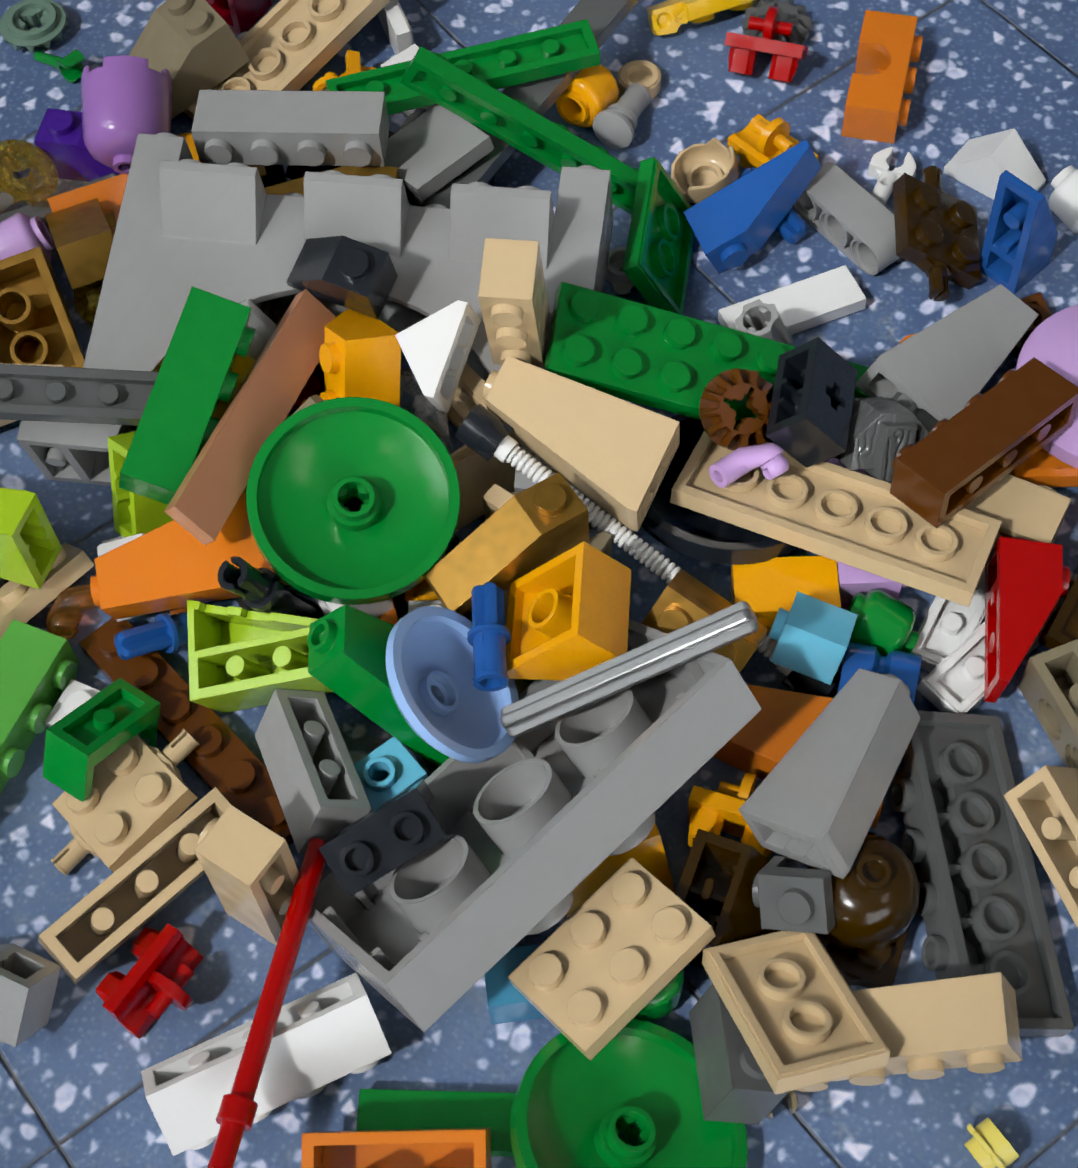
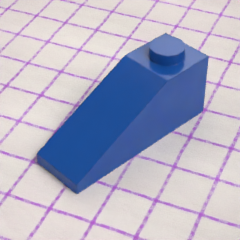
[684,139,822,274]
[980,170,1058,295]

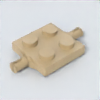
[50,728,200,876]

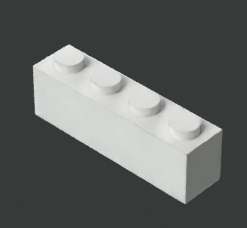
[141,972,392,1156]

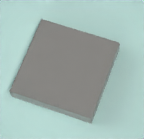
[384,104,494,202]

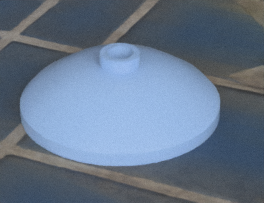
[386,606,519,763]

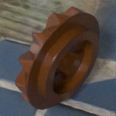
[699,368,774,450]

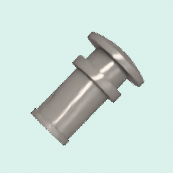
[593,83,651,149]

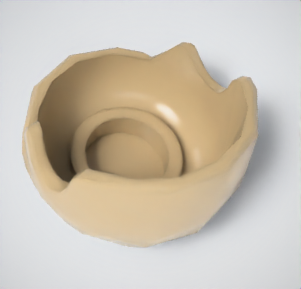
[671,138,739,205]

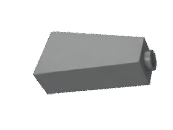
[855,284,1039,433]
[739,668,921,879]

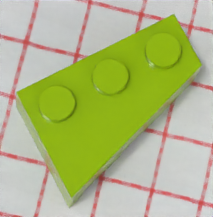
[187,600,333,713]

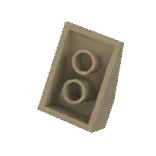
[129,0,250,120]

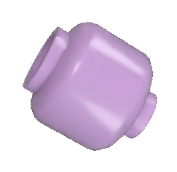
[0,213,56,263]

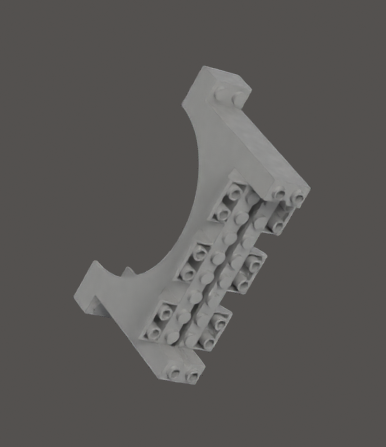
[16,132,620,534]

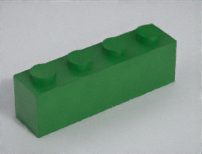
[119,286,256,505]

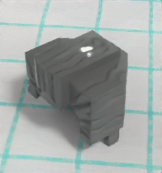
[835,396,929,483]

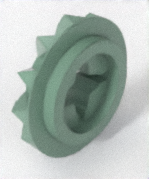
[0,0,68,53]

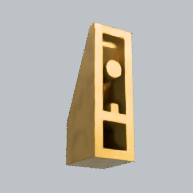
[425,472,589,614]

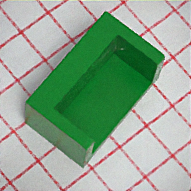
[43,678,161,802]

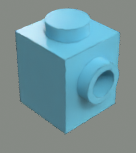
[768,591,858,685]
[354,737,428,812]

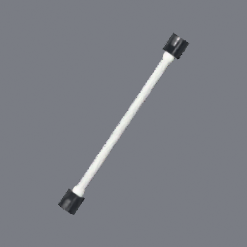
[455,404,841,697]

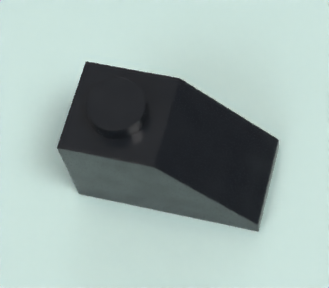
[286,235,398,320]

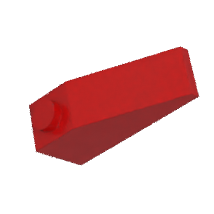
[984,537,1070,703]

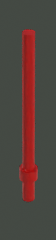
[207,838,326,1168]

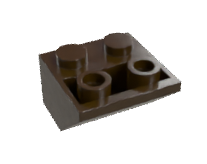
[675,829,781,969]

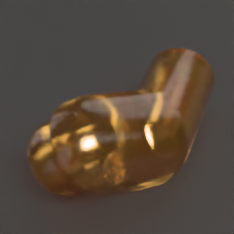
[46,584,100,640]

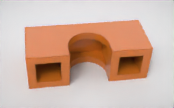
[841,10,923,144]

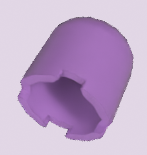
[81,55,173,174]

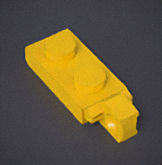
[646,0,755,36]

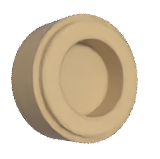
[618,60,661,100]

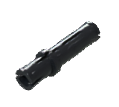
[217,556,325,619]

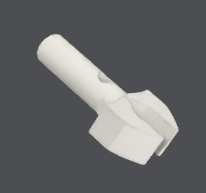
[867,147,917,206]

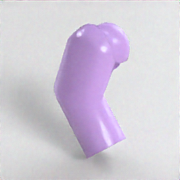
[709,443,789,488]

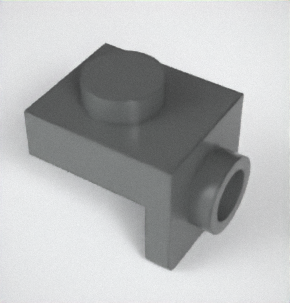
[752,856,835,934]

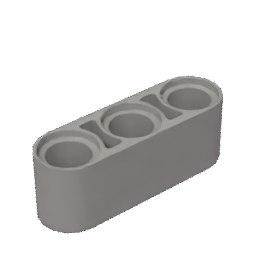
[793,162,900,276]

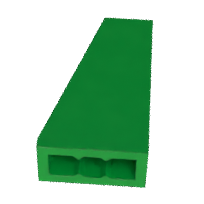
[307,604,449,769]

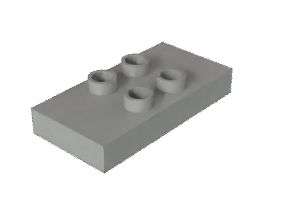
[308,619,762,1032]

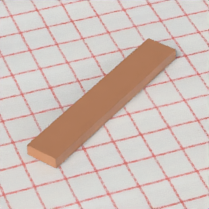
[164,289,336,545]

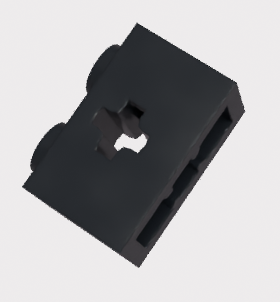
[766,337,857,468]

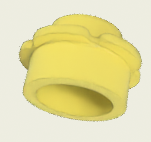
[964,1117,1020,1168]

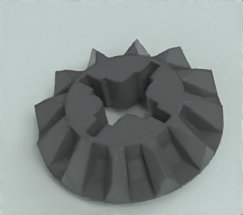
[742,0,811,45]

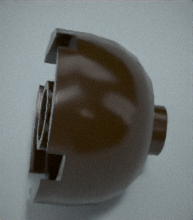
[809,834,920,951]

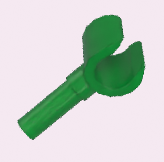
[34,49,85,83]

